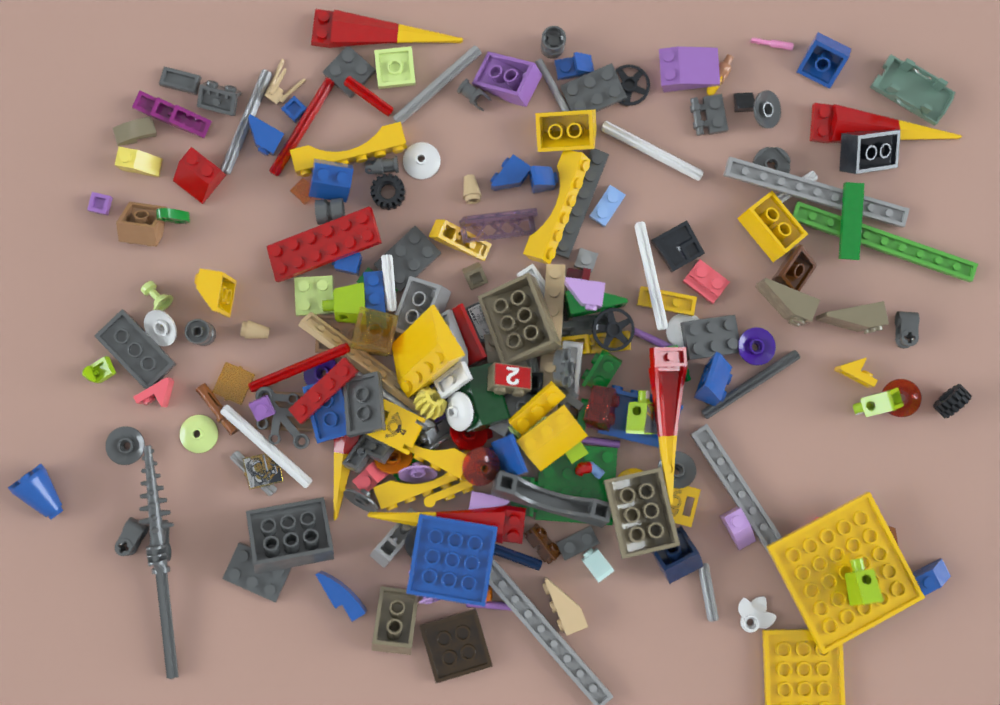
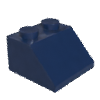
[652,526,704,584]

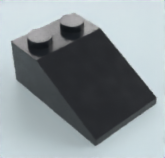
[839,129,901,174]

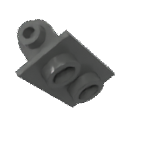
[419,418,452,450]

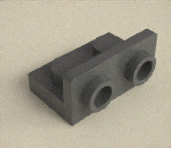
[197,80,242,116]

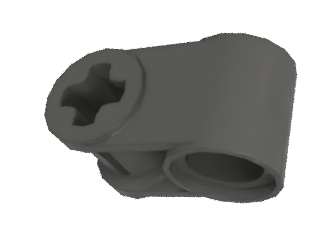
[895,311,920,349]
[114,517,149,556]

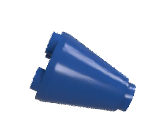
[8,464,63,520]

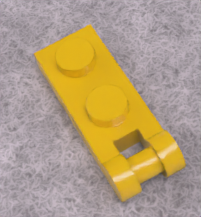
[424,478,476,508]

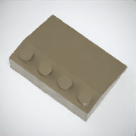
[477,272,562,364]
[603,467,680,559]

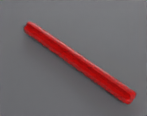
[269,78,335,176]
[248,343,351,392]

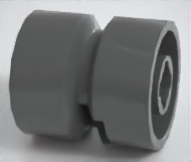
[541,26,566,59]
[315,198,345,225]
[184,319,216,346]

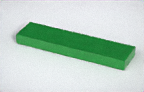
[838,182,865,260]

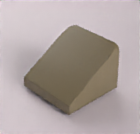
[462,262,488,290]

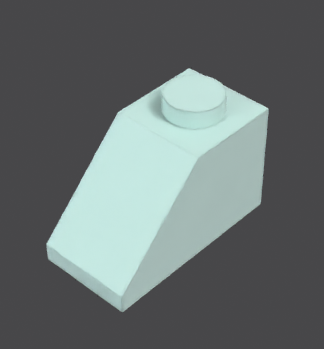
[581,548,615,583]

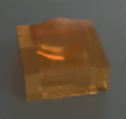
[290,177,312,205]

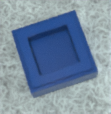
[281,96,307,123]

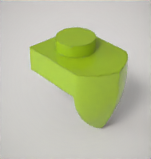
[82,356,116,383]

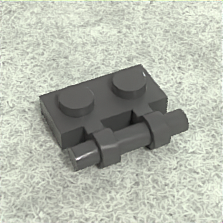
[690,94,728,136]

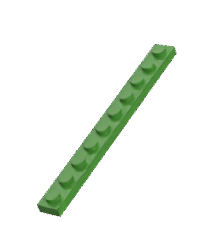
[792,201,978,283]

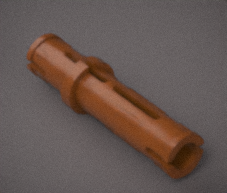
[196,383,239,436]

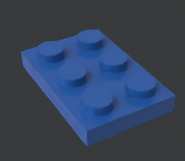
[302,383,347,443]

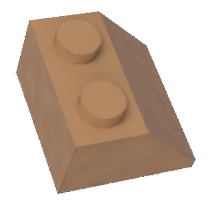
[116,202,167,247]

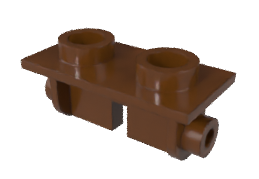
[524,523,561,564]

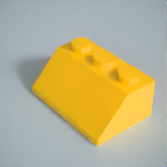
[535,109,596,152]
[737,191,808,262]
[195,268,237,318]
[516,405,588,472]

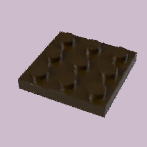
[420,608,493,684]

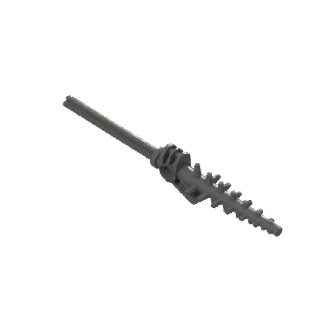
[139,445,179,679]

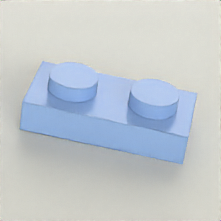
[589,185,626,227]

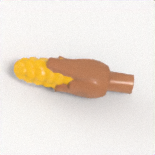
[706,54,734,96]

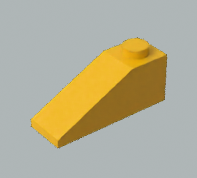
[428,219,492,261]

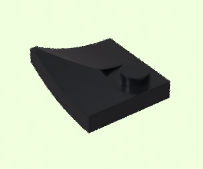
[650,220,705,272]

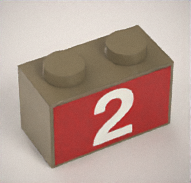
[487,362,532,397]

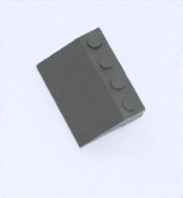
[246,497,334,574]

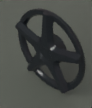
[615,65,650,107]
[592,308,635,351]

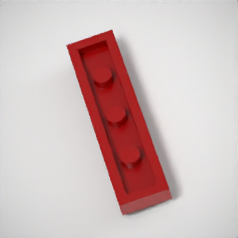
[288,357,359,424]

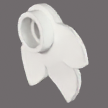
[738,596,777,633]

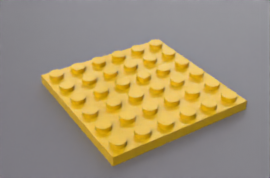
[766,492,925,654]

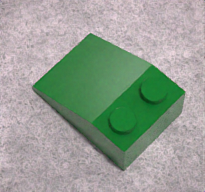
[564,290,628,319]

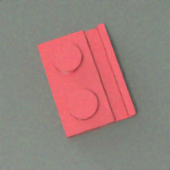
[682,259,730,304]

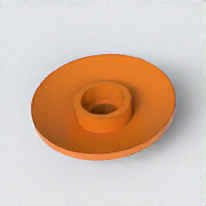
[374,449,413,474]

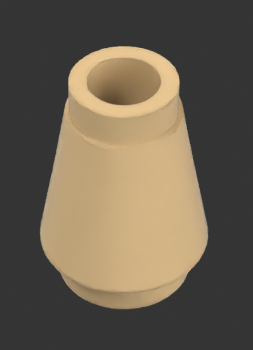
[463,174,482,204]
[240,320,270,339]

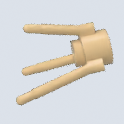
[264,59,306,105]

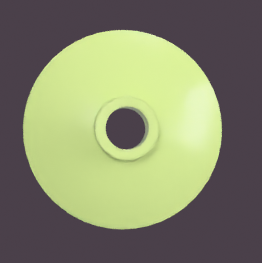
[180,415,219,453]

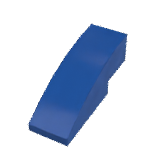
[315,571,368,622]

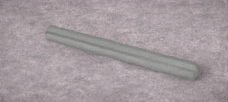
[393,46,482,124]
[220,69,272,174]

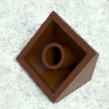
[772,244,817,291]

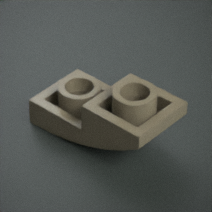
[113,116,156,146]

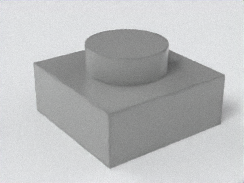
[574,248,598,273]

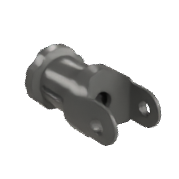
[457,79,491,111]
[365,156,399,175]

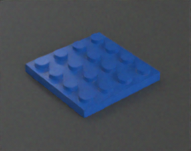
[406,514,498,607]

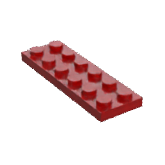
[266,206,382,283]

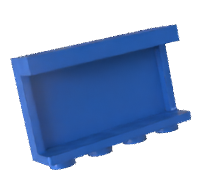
[596,385,684,448]

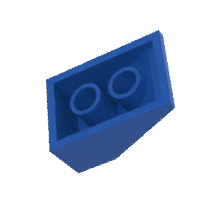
[489,434,528,475]

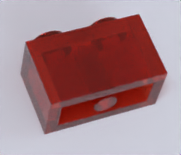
[583,385,620,432]

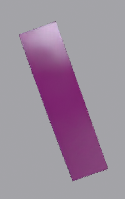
[132,90,212,138]

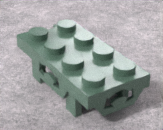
[870,54,956,126]

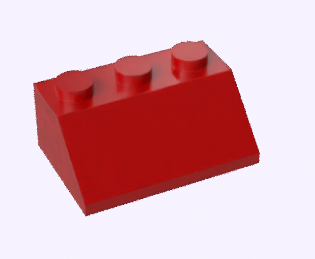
[451,303,487,368]

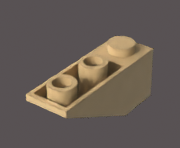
[542,577,588,636]

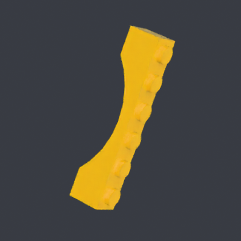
[290,122,407,177]
[523,150,591,264]
[384,411,474,481]
[373,447,488,511]

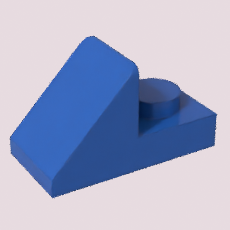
[554,52,594,80]

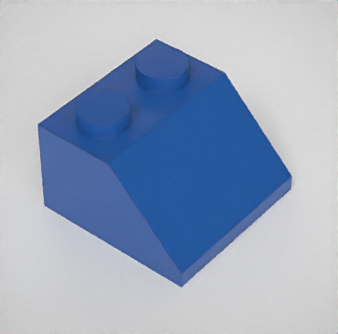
[797,32,851,89]
[309,158,354,203]
[694,352,732,406]

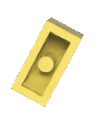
[115,146,163,177]

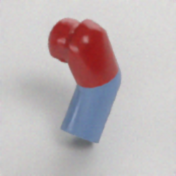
[575,461,605,479]

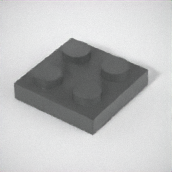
[323,46,376,99]

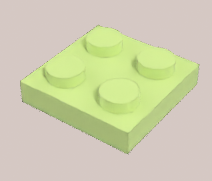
[374,46,416,89]
[294,275,334,316]

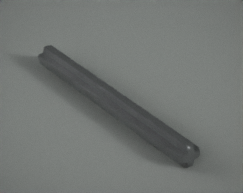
[701,350,800,419]

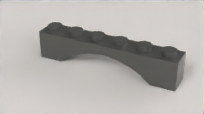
[490,471,611,528]

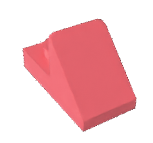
[133,377,174,408]
[352,462,389,492]

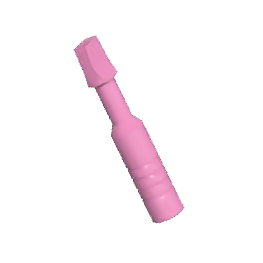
[750,38,794,50]

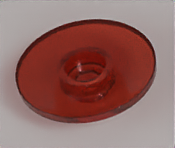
[882,379,922,417]
[462,447,500,486]

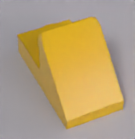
[834,357,878,388]

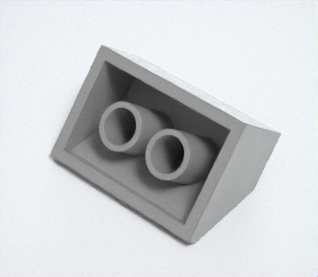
[390,276,451,334]

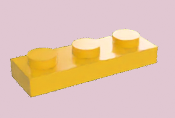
[636,286,697,316]
[508,381,566,435]

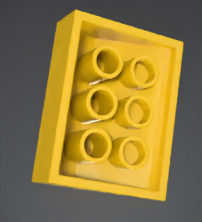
[391,305,465,398]

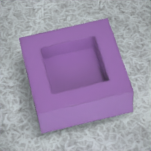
[87,192,113,216]
[248,395,276,421]

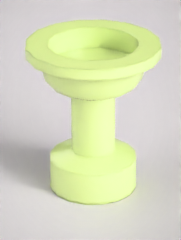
[141,281,173,311]

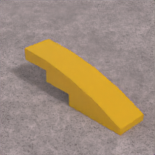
[561,331,632,355]

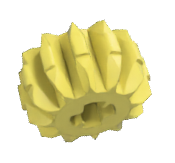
[413,386,448,420]

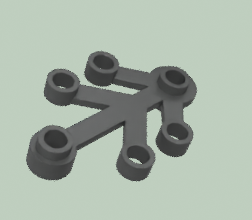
[255,387,310,449]

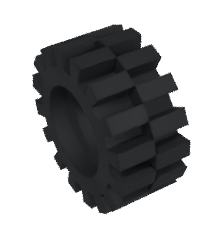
[370,173,406,210]
[933,384,972,419]

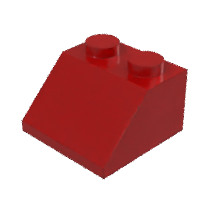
[173,147,226,204]

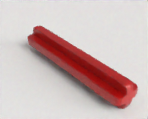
[343,76,394,116]

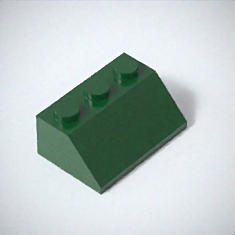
[456,362,511,432]

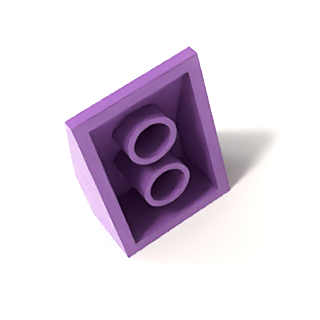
[659,46,720,92]
[472,52,542,107]

